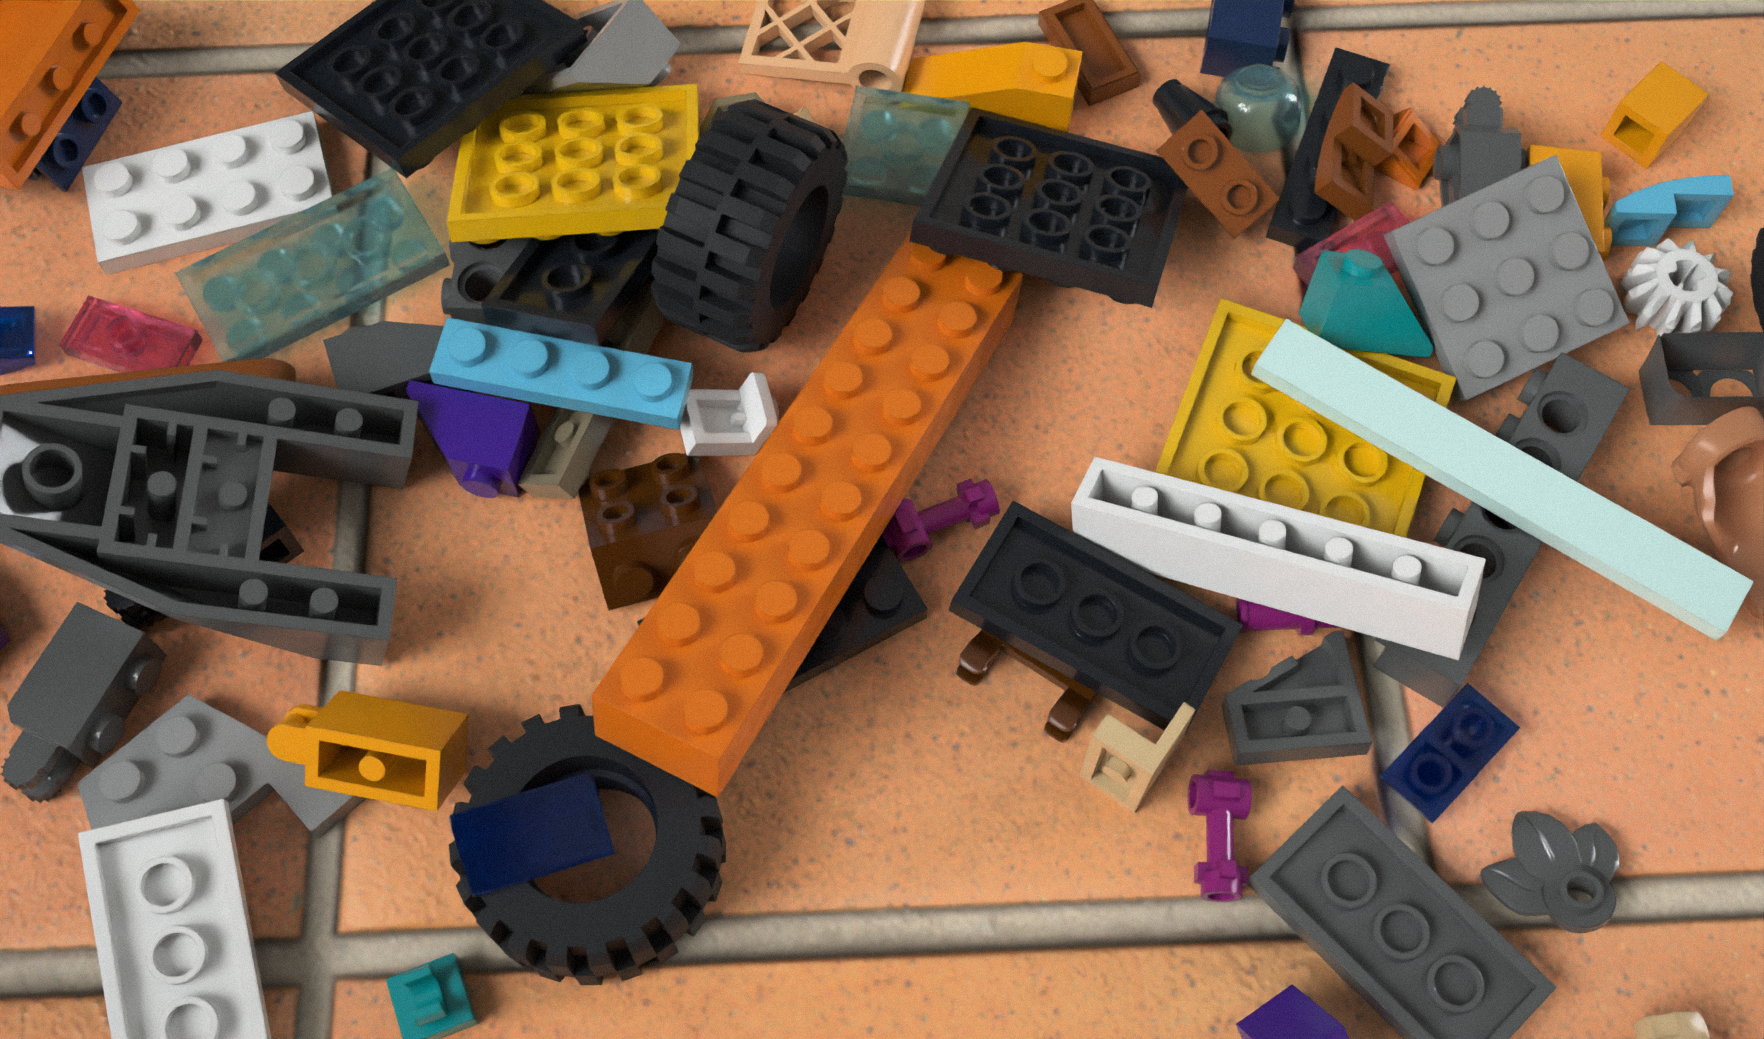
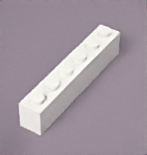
[1071,457,1486,660]

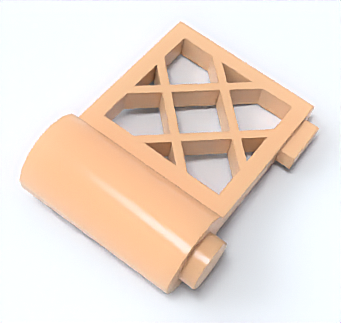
[738,0,926,99]

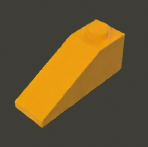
[900,42,1083,132]

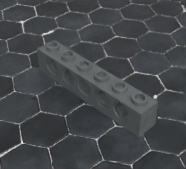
[1373,352,1630,708]

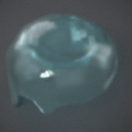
[1214,63,1302,153]

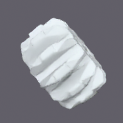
[1619,238,1733,338]

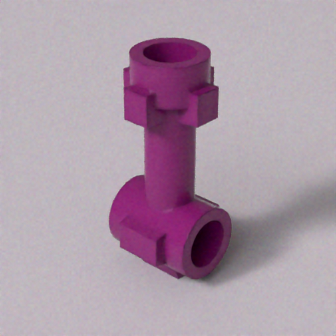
[882,479,1000,562]
[1187,769,1252,902]

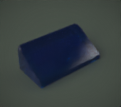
[449,773,615,897]

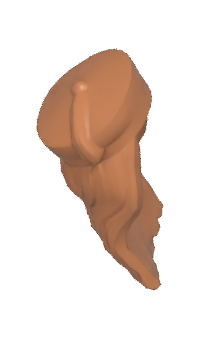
[1671,406,1764,620]

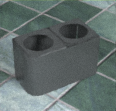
[1639,332,1764,425]

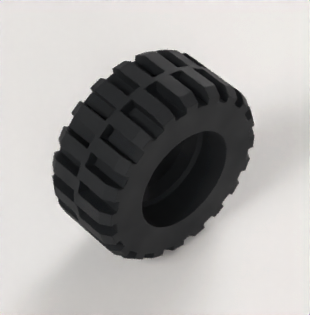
[651,99,848,353]
[449,704,726,985]

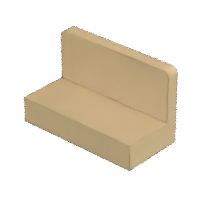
[1078,702,1196,813]

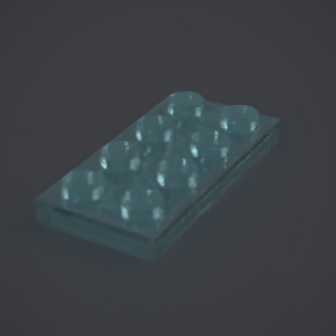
[175,168,450,362]

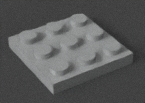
[1383,155,1630,402]

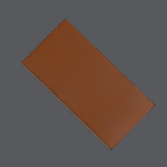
[1038,0,1141,106]

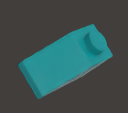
[1299,249,1434,358]

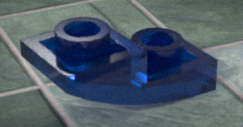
[1380,682,1520,823]

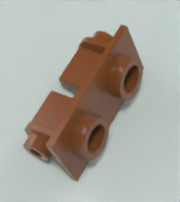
[1156,110,1280,240]

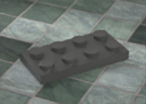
[1248,785,1557,1039]

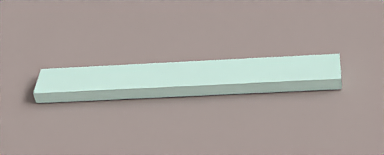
[1251,319,1754,641]

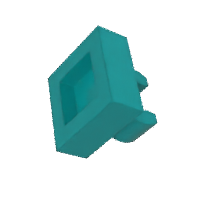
[386,953,479,1039]

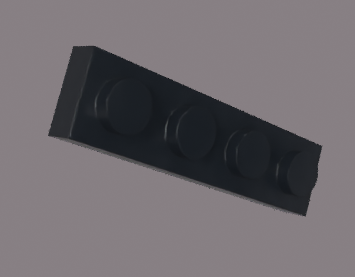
[1266,47,1390,255]

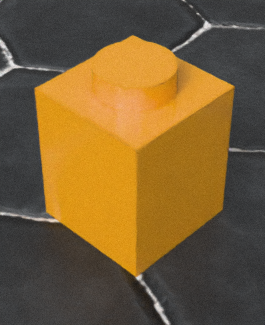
[1600,61,1709,169]

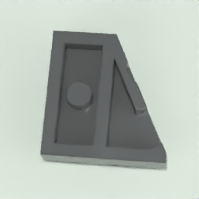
[1222,631,1372,766]

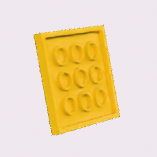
[447,84,700,244]
[1155,298,1457,538]

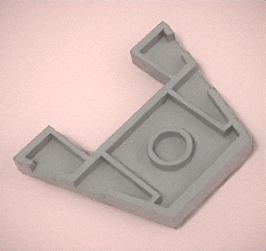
[77,694,366,839]

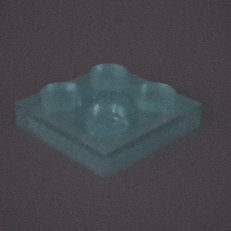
[842,85,969,206]

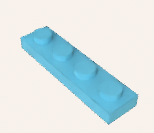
[429,317,694,430]

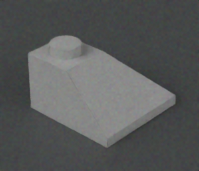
[521,0,682,95]

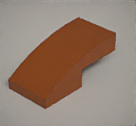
[1314,82,1393,221]

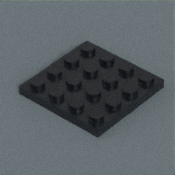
[274,0,588,178]
[909,107,1188,308]

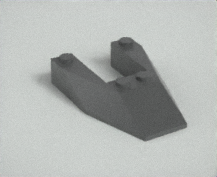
[0,370,419,666]

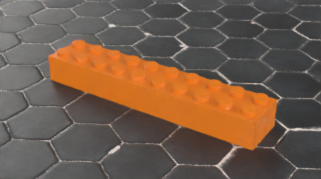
[591,231,1023,798]

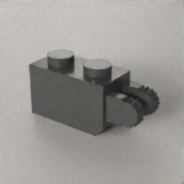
[1,602,167,803]

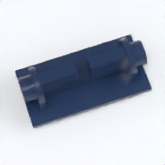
[28,77,123,192]

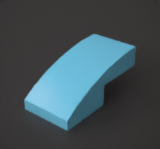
[1604,175,1734,247]

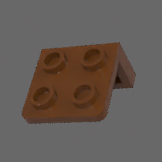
[578,453,717,611]

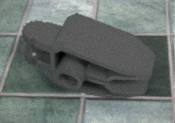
[1433,85,1526,207]

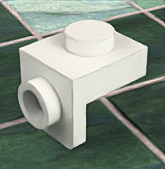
[680,372,779,456]

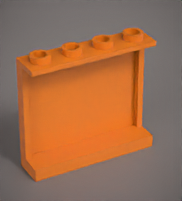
[0,0,140,190]

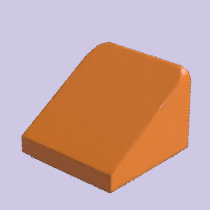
[1374,108,1442,190]

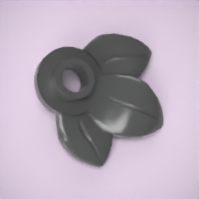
[1480,811,1619,933]

